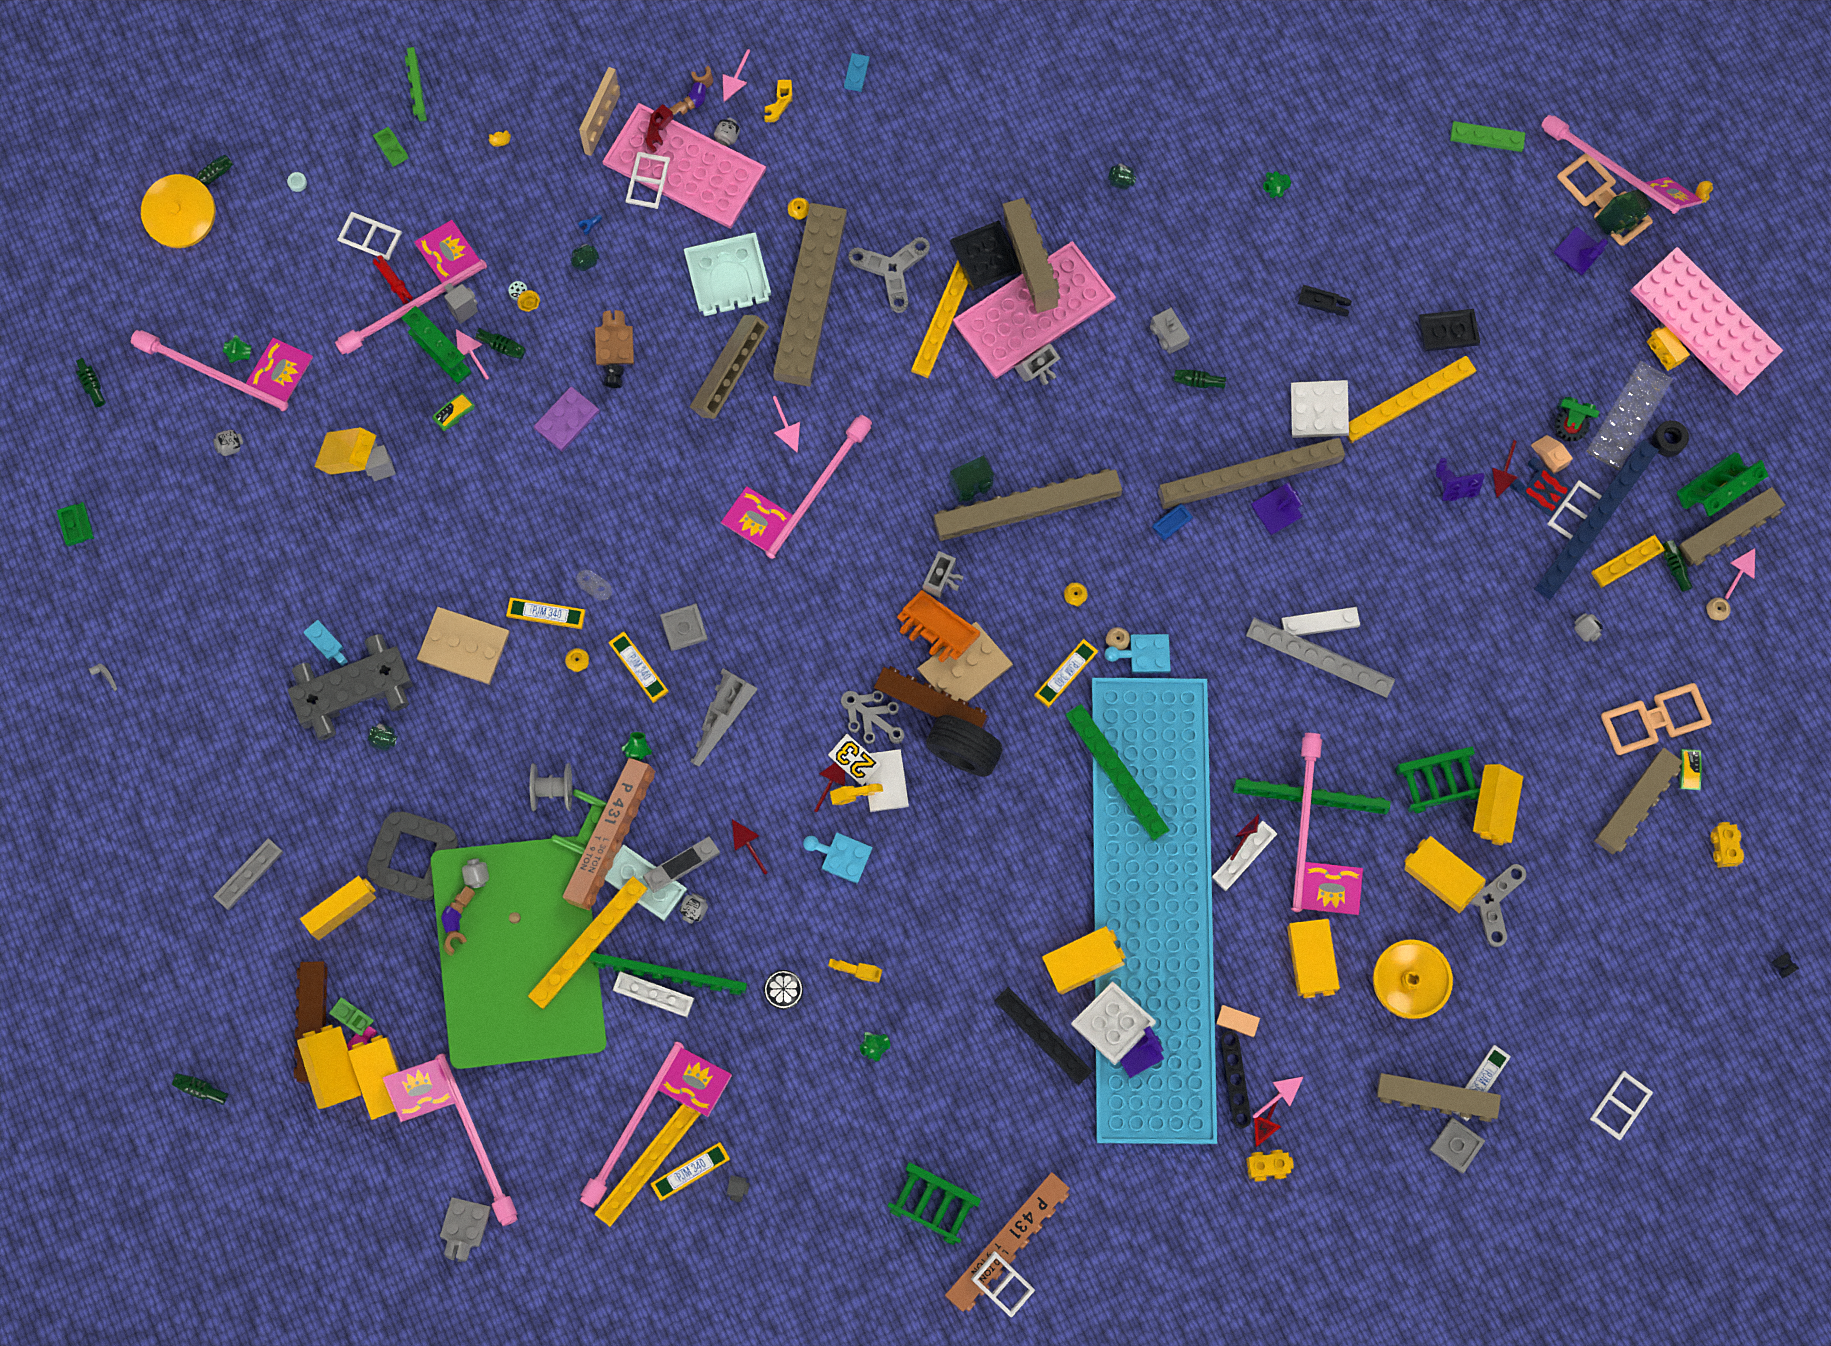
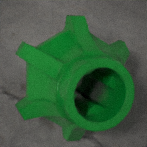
[1263,171,1291,198]
[223,335,252,364]
[621,732,652,761]
[859,1032,890,1062]

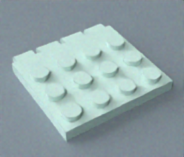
[684,232,771,316]

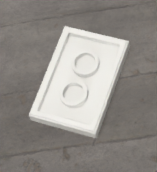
[866,749,909,812]

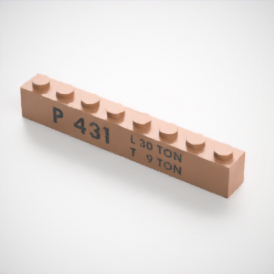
[563,758,655,911]
[945,1172,1070,1313]

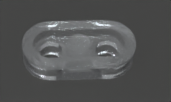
[577,570,612,600]

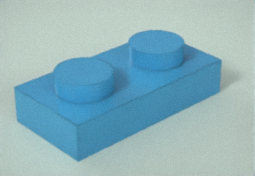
[844,53,870,92]

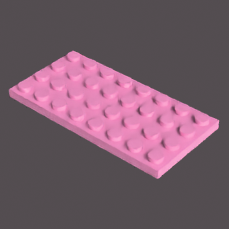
[603,103,766,229]
[953,241,1116,379]
[1630,247,1783,396]

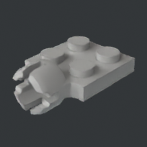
[440,1197,491,1262]

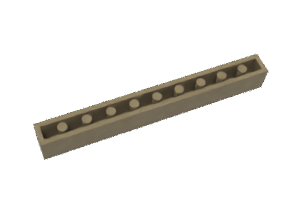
[1158,438,1345,509]
[934,469,1122,541]

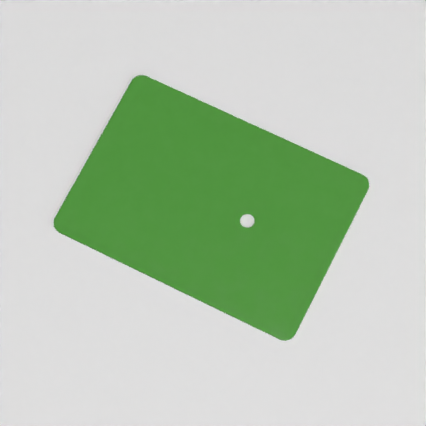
[431,836,606,1069]

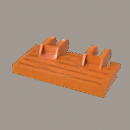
[897,590,980,663]

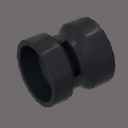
[603,364,624,388]
[1771,952,1799,979]

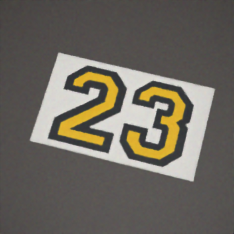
[828,734,882,786]

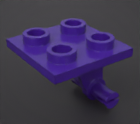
[1553,227,1608,275]
[1436,458,1485,501]
[1251,482,1304,535]
[1120,1026,1164,1078]

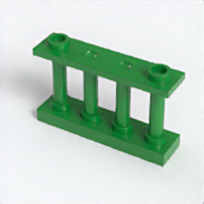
[401,305,471,385]
[1676,452,1768,517]
[1395,746,1480,814]
[887,1162,981,1245]

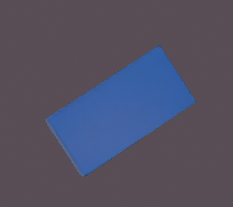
[1152,503,1193,541]

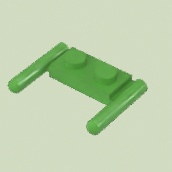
[551,789,607,855]

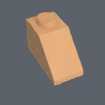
[1531,435,1573,474]

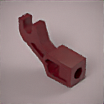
[645,104,674,153]

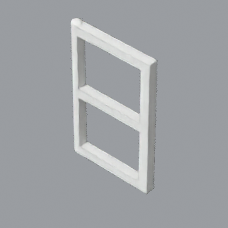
[626,152,670,209]
[337,212,402,260]
[1548,480,1602,539]
[1590,1071,1653,1141]
[971,1251,1035,1318]

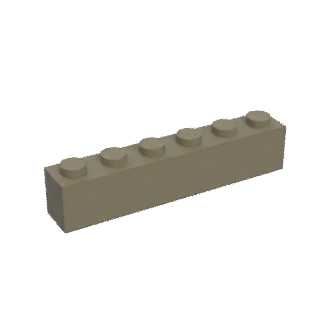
[690,315,769,419]
[1677,487,1785,567]
[1594,748,1683,855]
[1376,1073,1501,1122]

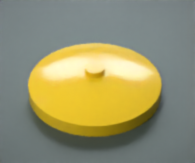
[141,174,216,248]
[1373,940,1453,1019]

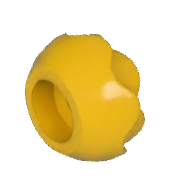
[488,130,511,147]
[1695,181,1713,203]
[788,197,810,220]
[517,290,540,312]
[1064,583,1088,606]
[565,648,589,672]

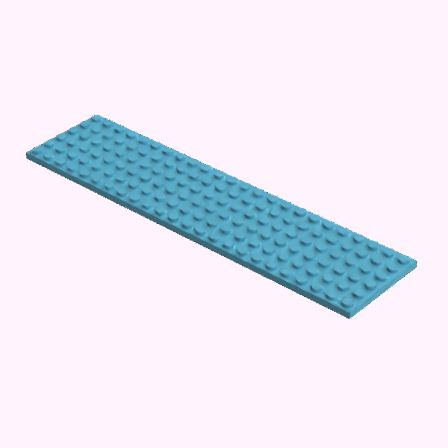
[1092,678,1217,1144]

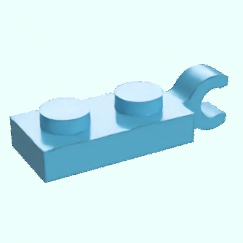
[303,620,348,667]

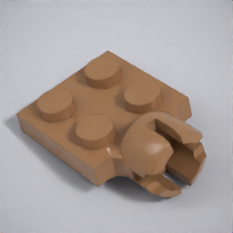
[595,310,634,366]

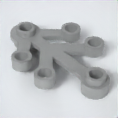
[841,690,904,744]

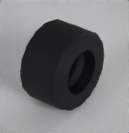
[1652,420,1689,457]

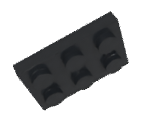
[1418,309,1480,352]

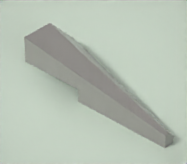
[690,668,758,766]

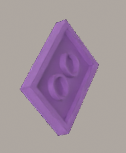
[534,387,600,452]

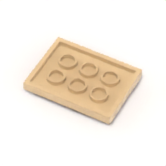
[579,67,620,156]
[417,607,510,685]
[917,622,1013,702]

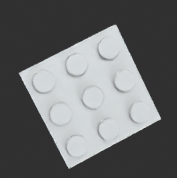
[1291,380,1349,438]
[1071,982,1156,1065]

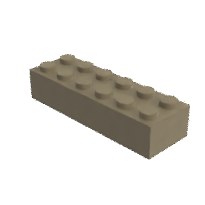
[1002,198,1060,313]

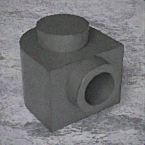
[727,1175,750,1202]

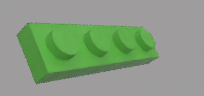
[405,47,427,122]
[1450,121,1525,152]

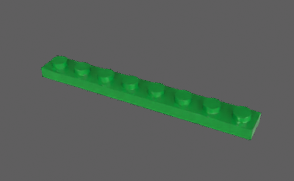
[1065,704,1170,842]
[1233,778,1391,814]
[590,952,747,996]

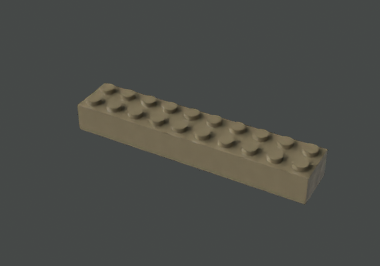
[773,203,847,387]

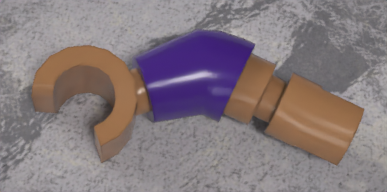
[668,66,713,115]
[441,886,475,956]

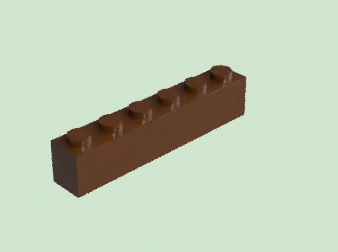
[874,666,989,729]
[294,961,328,1084]

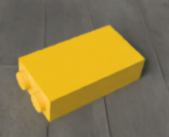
[314,427,376,475]
[1473,764,1523,846]
[1404,836,1486,914]
[300,875,376,941]
[1287,919,1340,999]
[1042,926,1126,995]
[297,1025,362,1109]
[348,1035,400,1120]

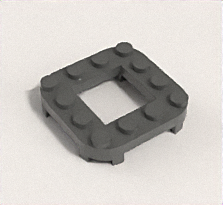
[367,812,459,902]

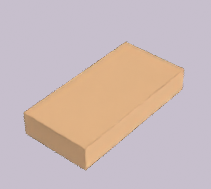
[1216,1005,1260,1037]

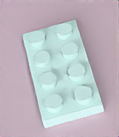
[605,845,687,922]

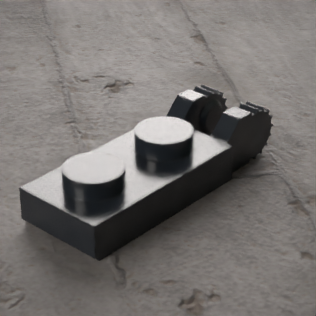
[1298,285,1352,317]

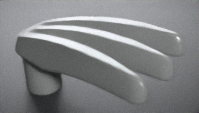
[89,663,117,692]

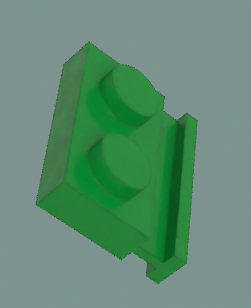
[56,502,95,547]

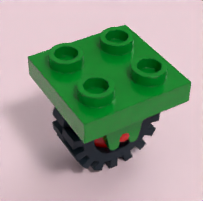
[1554,397,1600,441]

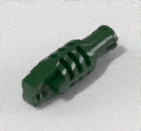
[195,155,233,186]
[475,328,526,360]
[76,358,106,407]
[1174,369,1226,389]
[1662,540,1693,592]
[172,1073,229,1105]

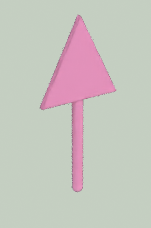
[723,49,750,102]
[456,329,489,380]
[773,396,800,453]
[1725,549,1755,599]
[1253,1077,1303,1118]

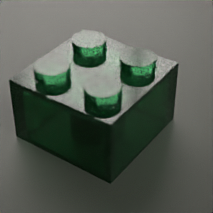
[1596,189,1652,236]
[949,455,994,502]

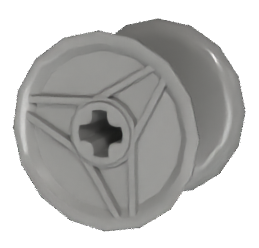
[530,762,572,812]

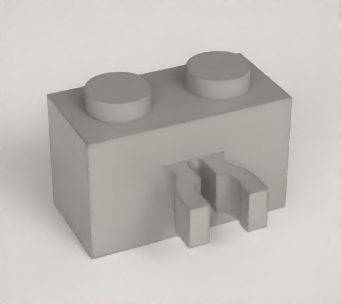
[444,283,478,324]
[1150,308,1190,354]
[1015,343,1061,386]
[365,441,396,481]
[923,551,964,598]

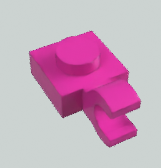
[347,1026,378,1051]

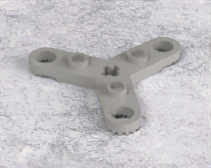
[849,237,930,313]
[1469,864,1526,947]

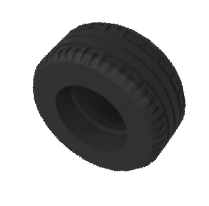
[926,715,1003,777]

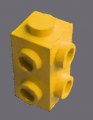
[1646,327,1690,371]
[1710,822,1744,867]
[1246,1150,1294,1182]

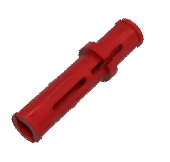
[373,255,413,304]

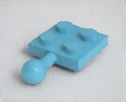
[1105,634,1171,673]
[803,833,873,884]

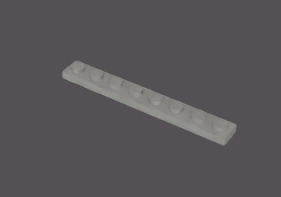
[1246,617,1395,698]

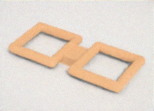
[1557,153,1653,246]
[1601,683,1712,755]

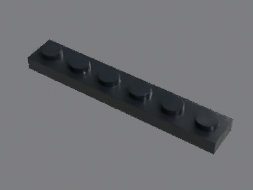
[994,987,1093,1086]

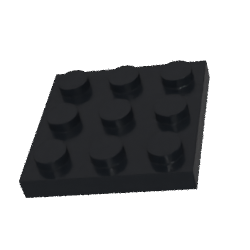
[950,220,1022,291]

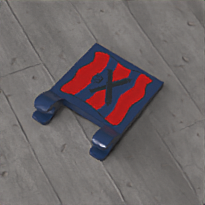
[1510,457,1573,517]

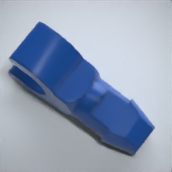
[578,214,602,235]

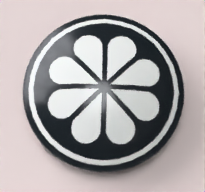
[764,970,803,1010]

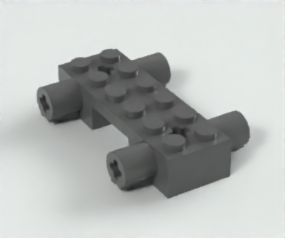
[287,634,413,740]

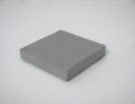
[660,604,708,652]
[1429,1117,1485,1174]

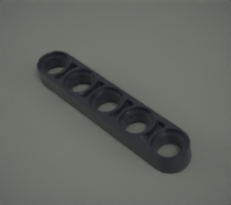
[1220,1031,1251,1129]

